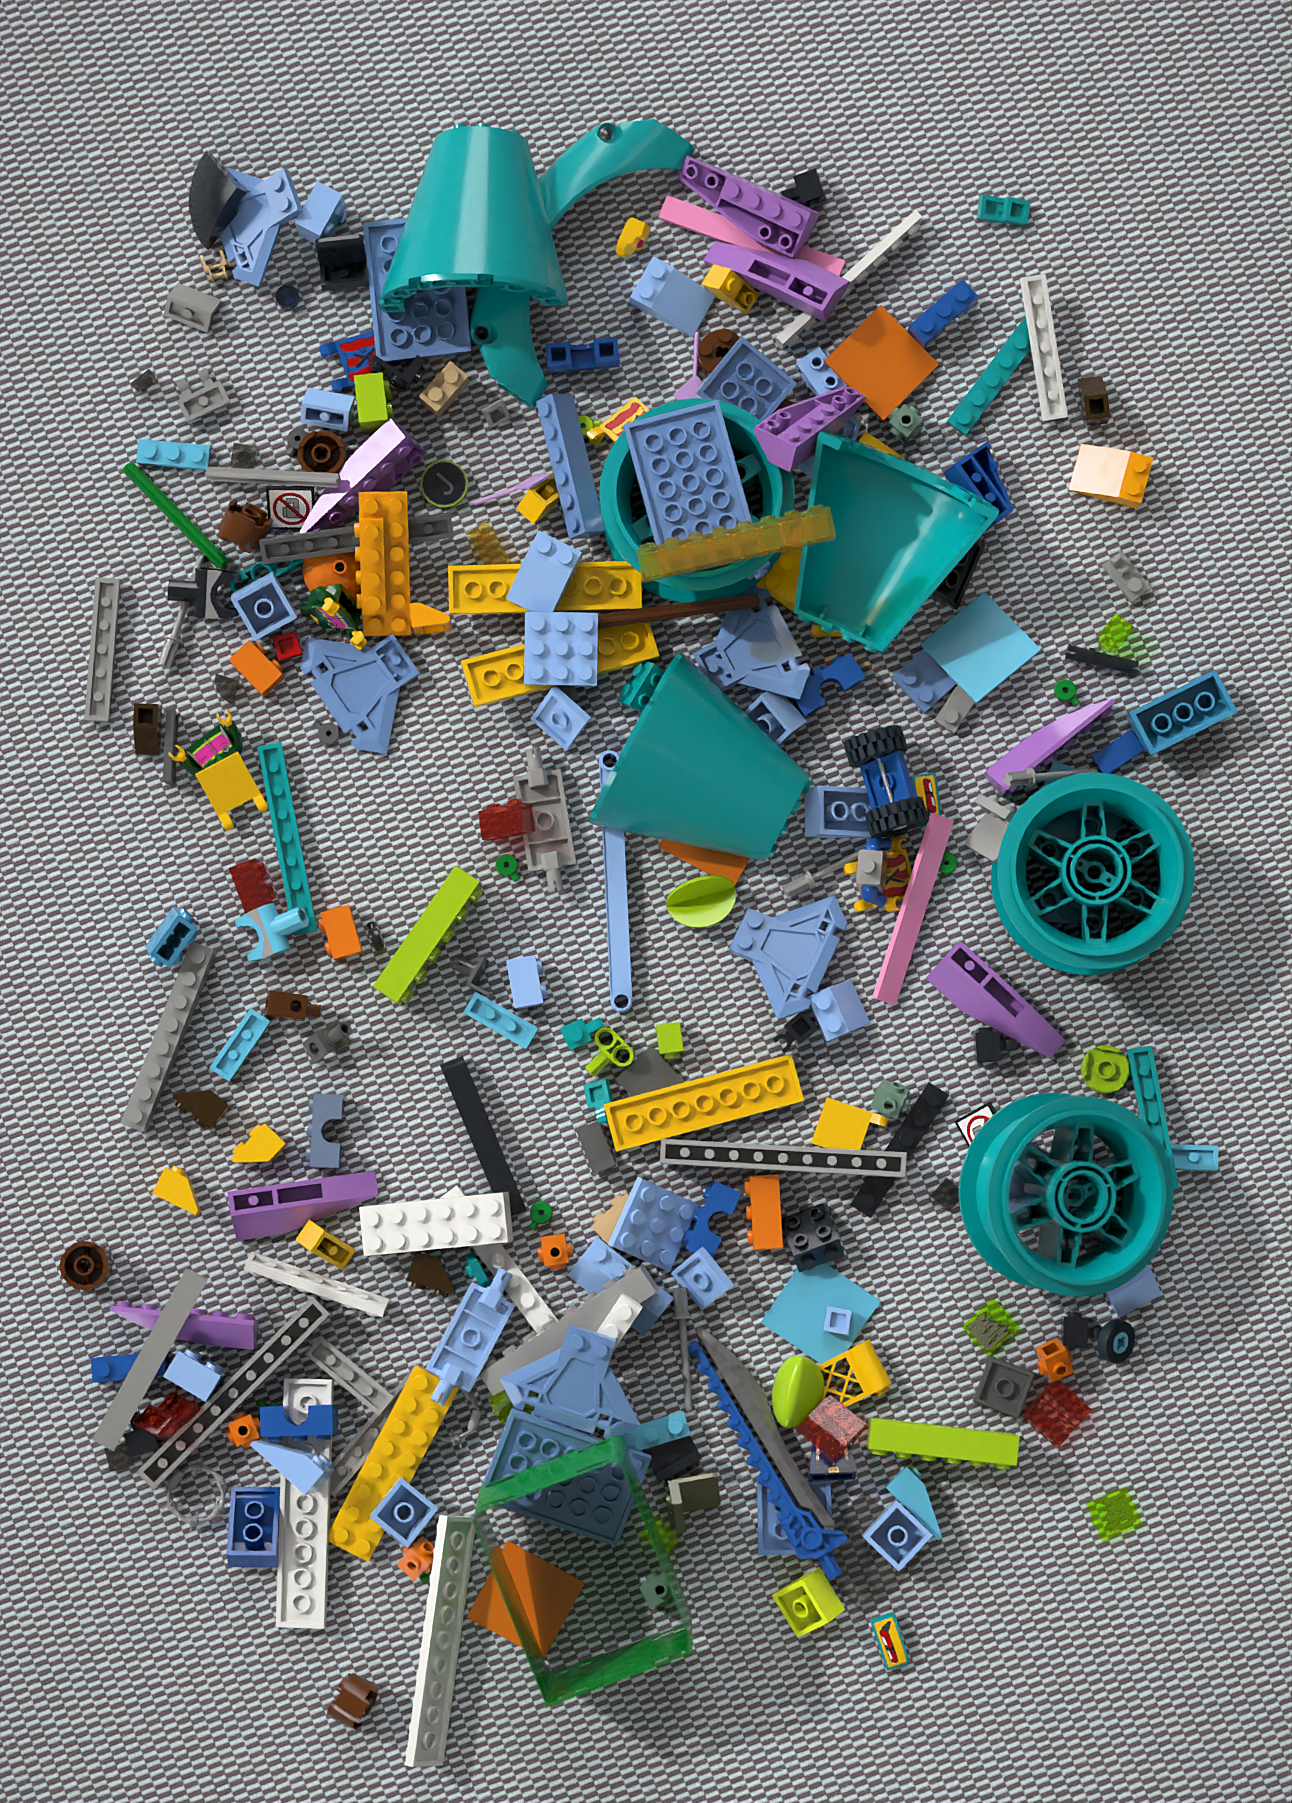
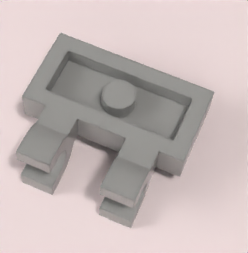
[176,368,231,423]

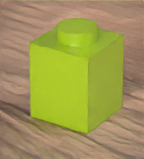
[656,1022,684,1059]

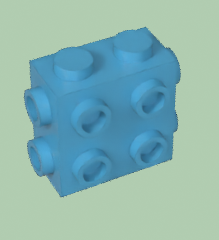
[145,907,198,968]

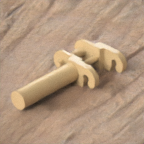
[200,249,247,284]

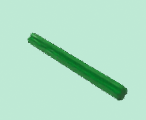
[122,462,228,568]

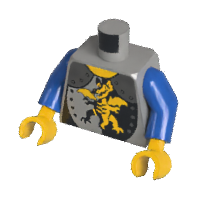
[856,837,907,912]

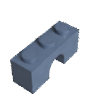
[306,1094,345,1169]

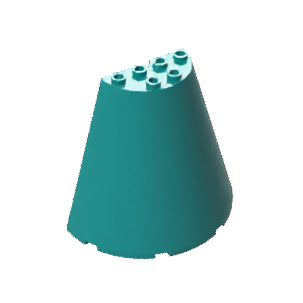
[379,123,568,313]
[794,431,999,653]
[588,651,812,861]

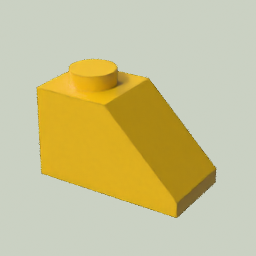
[516,473,560,524]
[152,1165,201,1215]
[296,1220,356,1271]

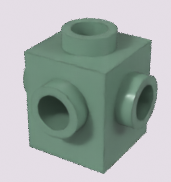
[887,404,923,443]
[870,1079,911,1119]
[639,1570,674,1609]

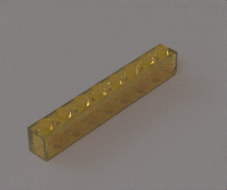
[636,504,836,583]

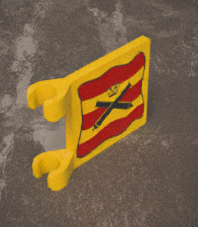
[587,397,649,446]
[843,851,912,912]

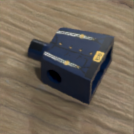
[808,1423,857,1482]

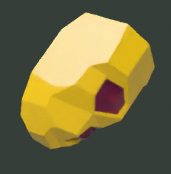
[615,217,651,258]

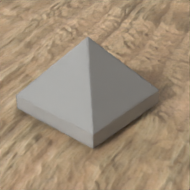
[481,398,511,429]

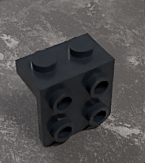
[315,234,369,291]
[367,353,426,391]
[781,1204,845,1273]
[642,1435,702,1484]

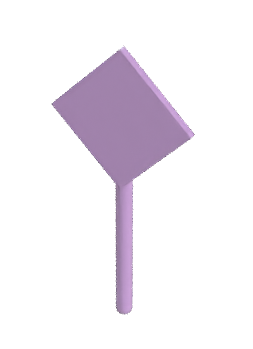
[673,332,703,400]
[474,473,553,505]

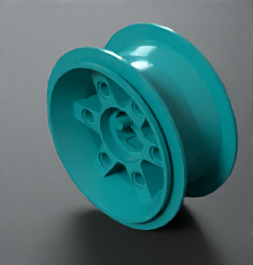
[599,398,795,603]
[991,772,1195,975]
[959,1092,1174,1297]

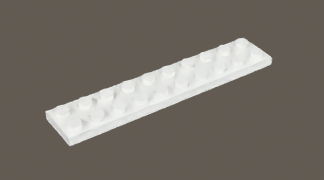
[276,1378,334,1629]
[405,1515,475,1767]

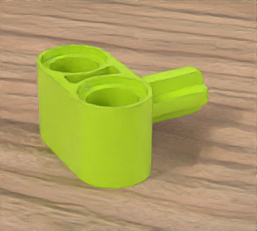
[585,1027,634,1077]

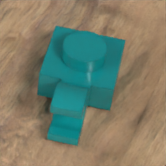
[560,1017,605,1051]
[583,1079,613,1125]
[465,1252,492,1287]

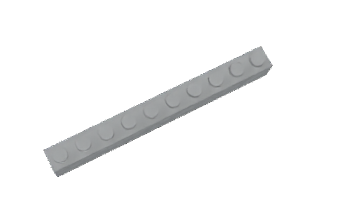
[660,1139,907,1178]
[137,1296,332,1490]

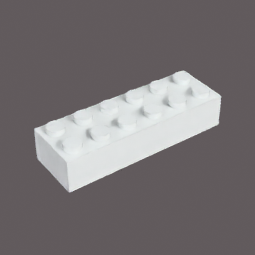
[359,1192,513,1256]

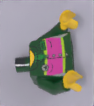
[300,584,367,650]
[168,709,243,776]

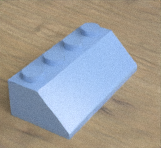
[567,1237,674,1336]

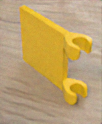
[195,751,268,831]
[811,1097,889,1150]

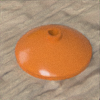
[302,552,361,601]

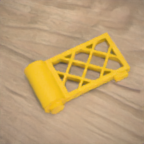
[804,1339,892,1430]

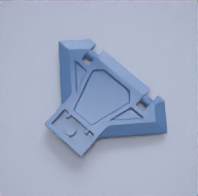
[220,167,303,287]
[693,586,811,700]
[300,634,420,754]
[729,895,847,1020]
[500,1324,641,1439]

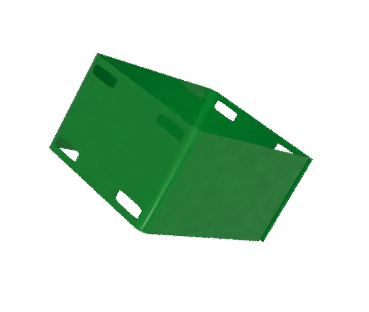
[473,1436,693,1708]

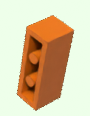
[745,1174,783,1250]

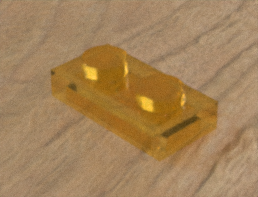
[466,521,511,565]

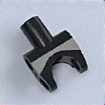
[168,567,241,619]

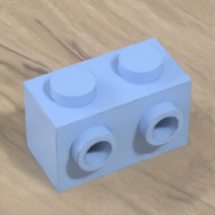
[795,347,847,397]
[300,388,355,432]
[506,955,548,1010]

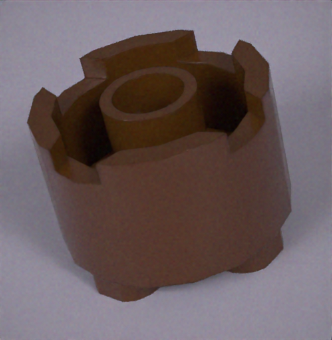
[699,328,740,378]
[298,431,348,473]
[217,500,273,553]
[59,1241,113,1290]
[327,1673,380,1731]

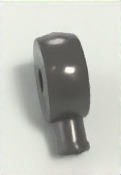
[286,428,308,457]
[312,719,340,745]

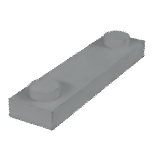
[934,684,975,734]
[305,1335,396,1417]

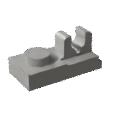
[1102,551,1151,603]

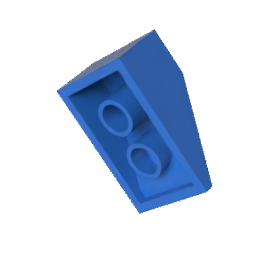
[226,1487,280,1568]

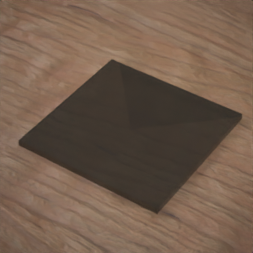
[811,1491,926,1615]

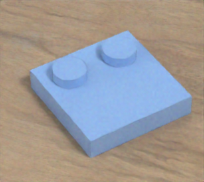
[530,685,591,750]
[671,1247,734,1310]

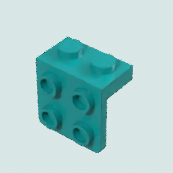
[617,661,665,714]

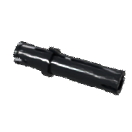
[1065,644,1139,676]

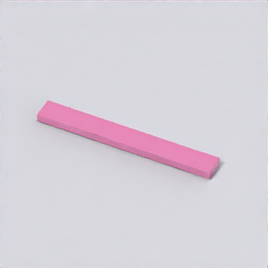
[659,195,845,276]
[872,813,954,1005]

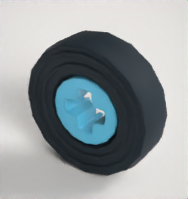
[1097,1319,1135,1364]

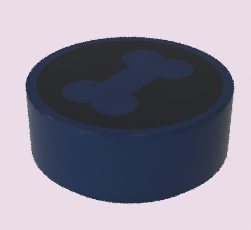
[275,285,300,310]

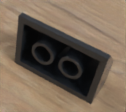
[929,540,985,610]

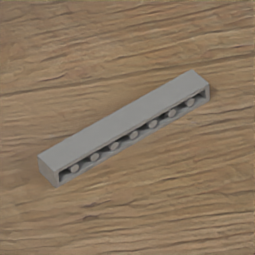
[120,942,217,1133]
[479,1264,659,1398]

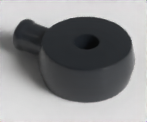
[367,922,385,950]

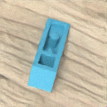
[885,1466,942,1541]

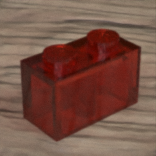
[478,799,536,841]
[229,858,277,914]

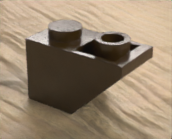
[1078,376,1110,426]
[133,703,162,756]
[172,1090,231,1129]
[406,1252,456,1297]

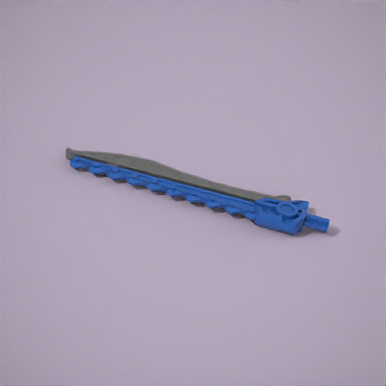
[688,1327,847,1580]

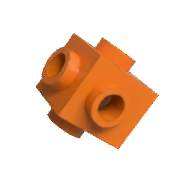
[537,1233,573,1270]
[1035,1338,1074,1382]
[226,1411,261,1449]
[397,1536,435,1581]

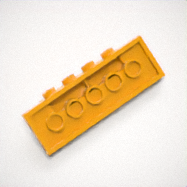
[354,491,411,636]

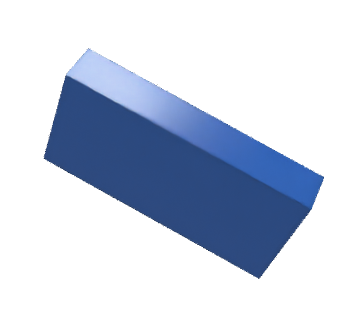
[1091,730,1145,773]

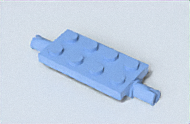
[425,1268,515,1406]

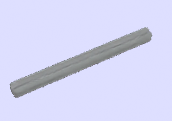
[205,467,341,488]

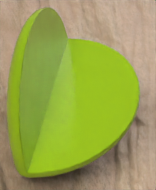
[666,875,736,928]
[772,1356,824,1428]

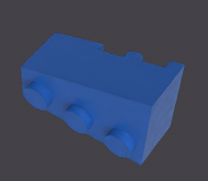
[943,440,1014,531]

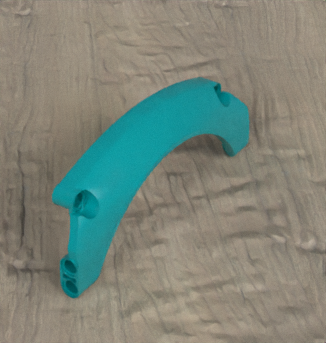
[469,119,695,409]

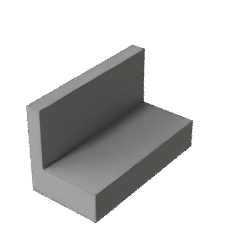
[163,283,222,333]

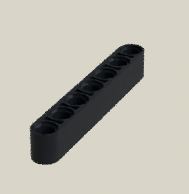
[440,1056,527,1217]

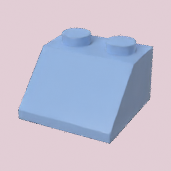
[744,691,807,746]
[807,979,870,1043]
[1105,1265,1162,1318]
[369,1477,439,1548]

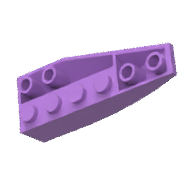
[678,156,820,258]
[703,241,850,322]
[754,386,866,472]
[299,418,427,533]
[983,699,1115,796]
[925,941,1066,1059]
[228,1171,379,1241]
[110,1301,259,1350]

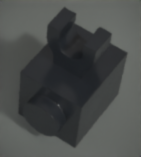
[781,168,827,209]
[772,1011,818,1054]
[973,1027,1018,1063]
[1060,1312,1102,1347]
[123,1411,164,1458]

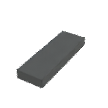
[163,709,179,784]

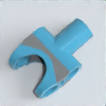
[235,903,309,962]

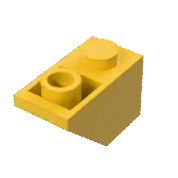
[701,264,759,314]
[231,1123,288,1163]

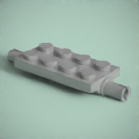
[513,747,577,893]

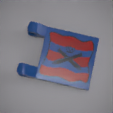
[320,330,393,393]

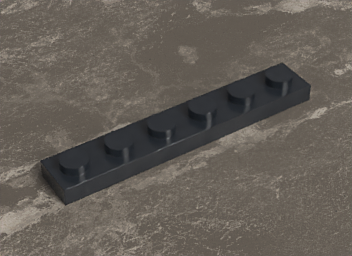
[850,1082,949,1218]

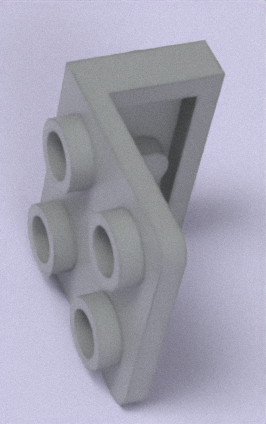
[965,794,1017,862]

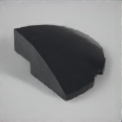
[189,150,247,250]

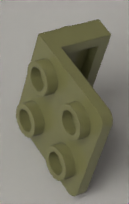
[665,1473,721,1534]

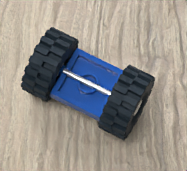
[843,725,929,838]

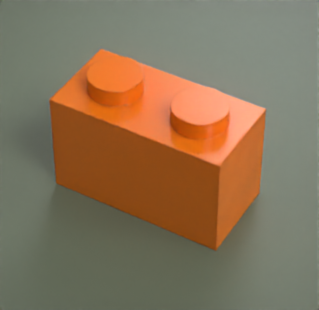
[229,640,285,697]
[318,905,364,961]

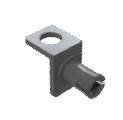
[451,955,496,1000]
[303,1021,352,1063]

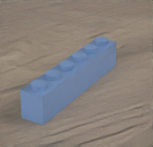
[536,394,606,539]

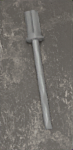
[157,554,205,669]
[1003,768,1099,787]
[782,835,892,899]
[672,1287,693,1411]

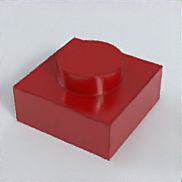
[272,631,303,662]

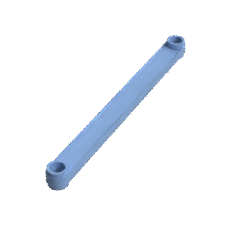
[599,750,632,1013]

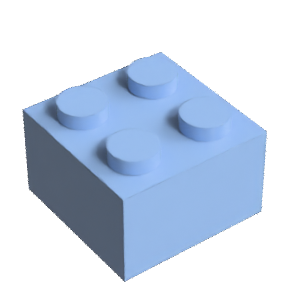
[295,181,348,244]
[231,571,297,641]
[163,1348,226,1402]
[862,1499,933,1571]

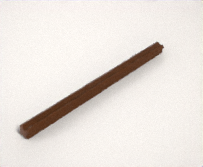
[598,593,759,629]

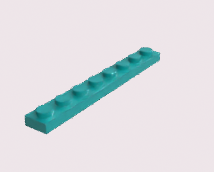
[257,742,318,936]

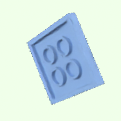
[524,612,598,686]
[608,1177,699,1272]

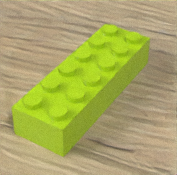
[373,865,483,1006]
[866,1417,1020,1470]

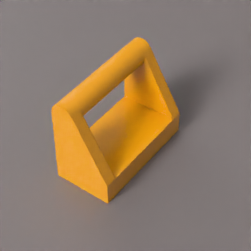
[409,602,453,636]

